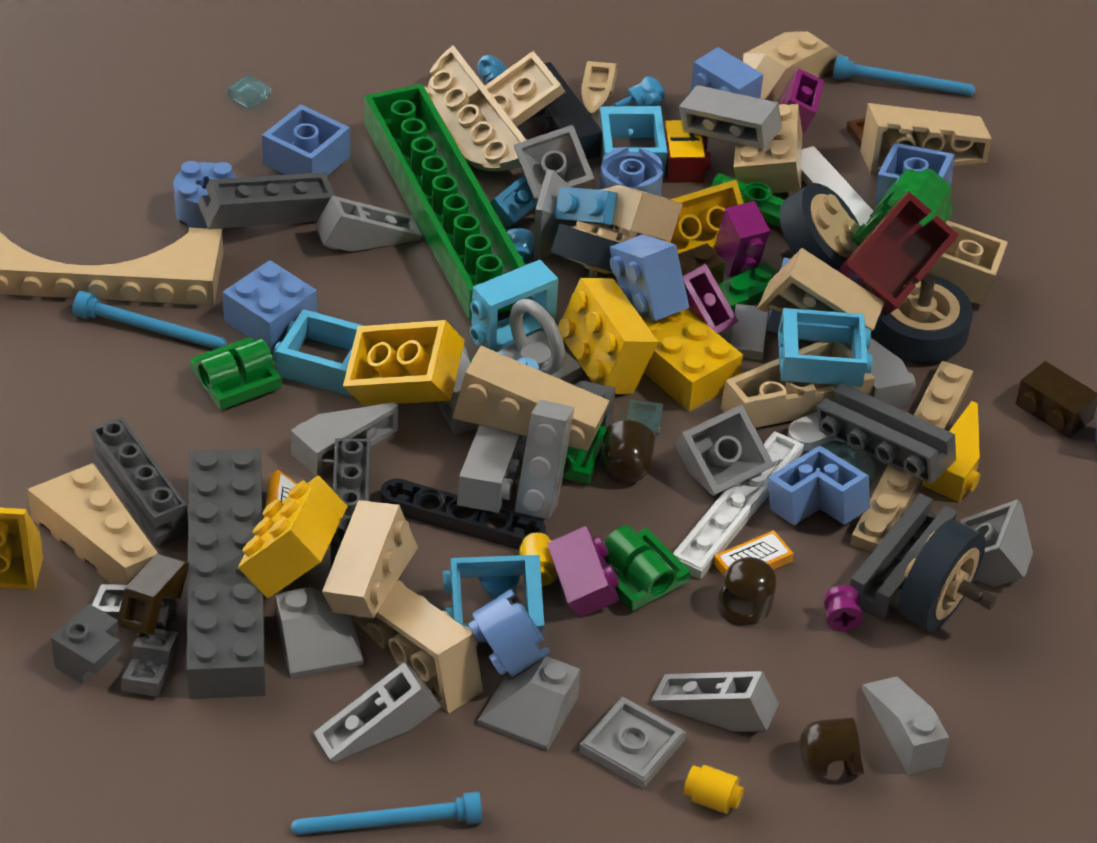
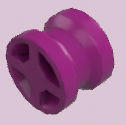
[823,585,863,631]

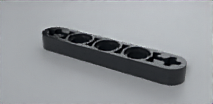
[381,478,546,550]

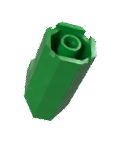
[851,169,953,246]

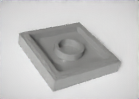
[579,696,686,789]

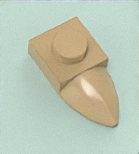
[581,61,617,114]

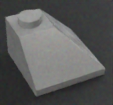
[514,125,595,202]
[533,169,577,260]
[673,404,775,496]
[960,499,1033,587]
[275,587,364,678]
[478,656,580,751]

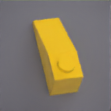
[922,401,981,502]

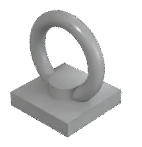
[497,299,583,383]

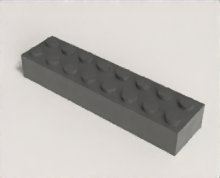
[187,449,266,699]

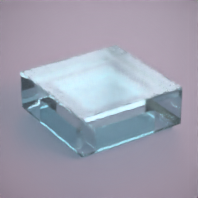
[227,74,271,109]
[627,400,663,436]

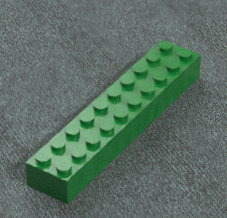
[364,84,527,320]

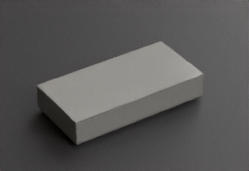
[731,304,768,360]

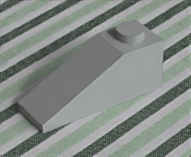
[315,196,423,252]
[844,338,916,408]
[290,402,398,476]
[313,662,441,762]
[651,671,779,732]
[862,676,949,775]

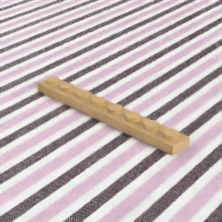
[850,361,973,552]

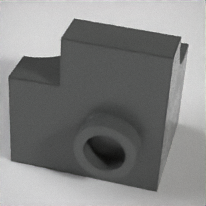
[51,603,121,684]

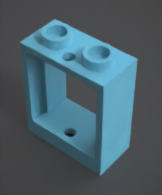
[599,106,667,176]
[470,260,558,352]
[778,308,873,387]
[273,309,363,397]
[443,555,544,638]

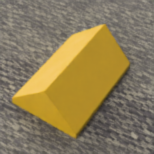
[658,180,744,254]

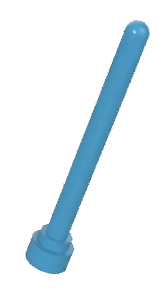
[832,55,975,96]
[72,291,227,349]
[291,791,482,835]

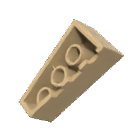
[860,103,992,174]
[720,341,875,428]
[453,346,610,451]
[27,463,158,585]
[353,580,483,714]

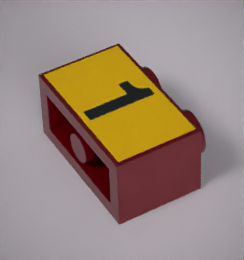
[663,120,711,183]

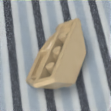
[743,32,842,102]

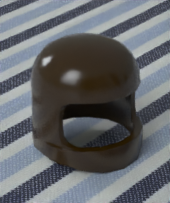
[601,420,655,483]
[717,557,777,625]
[799,717,864,776]

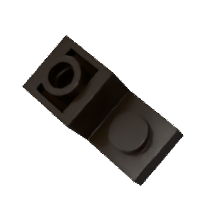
[117,553,189,634]

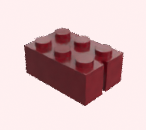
[838,191,959,315]

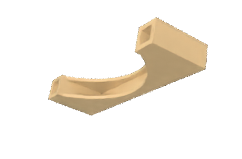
[0,227,223,305]

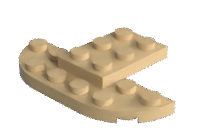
[424,45,565,172]

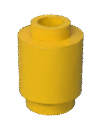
[519,533,558,587]
[683,765,744,814]

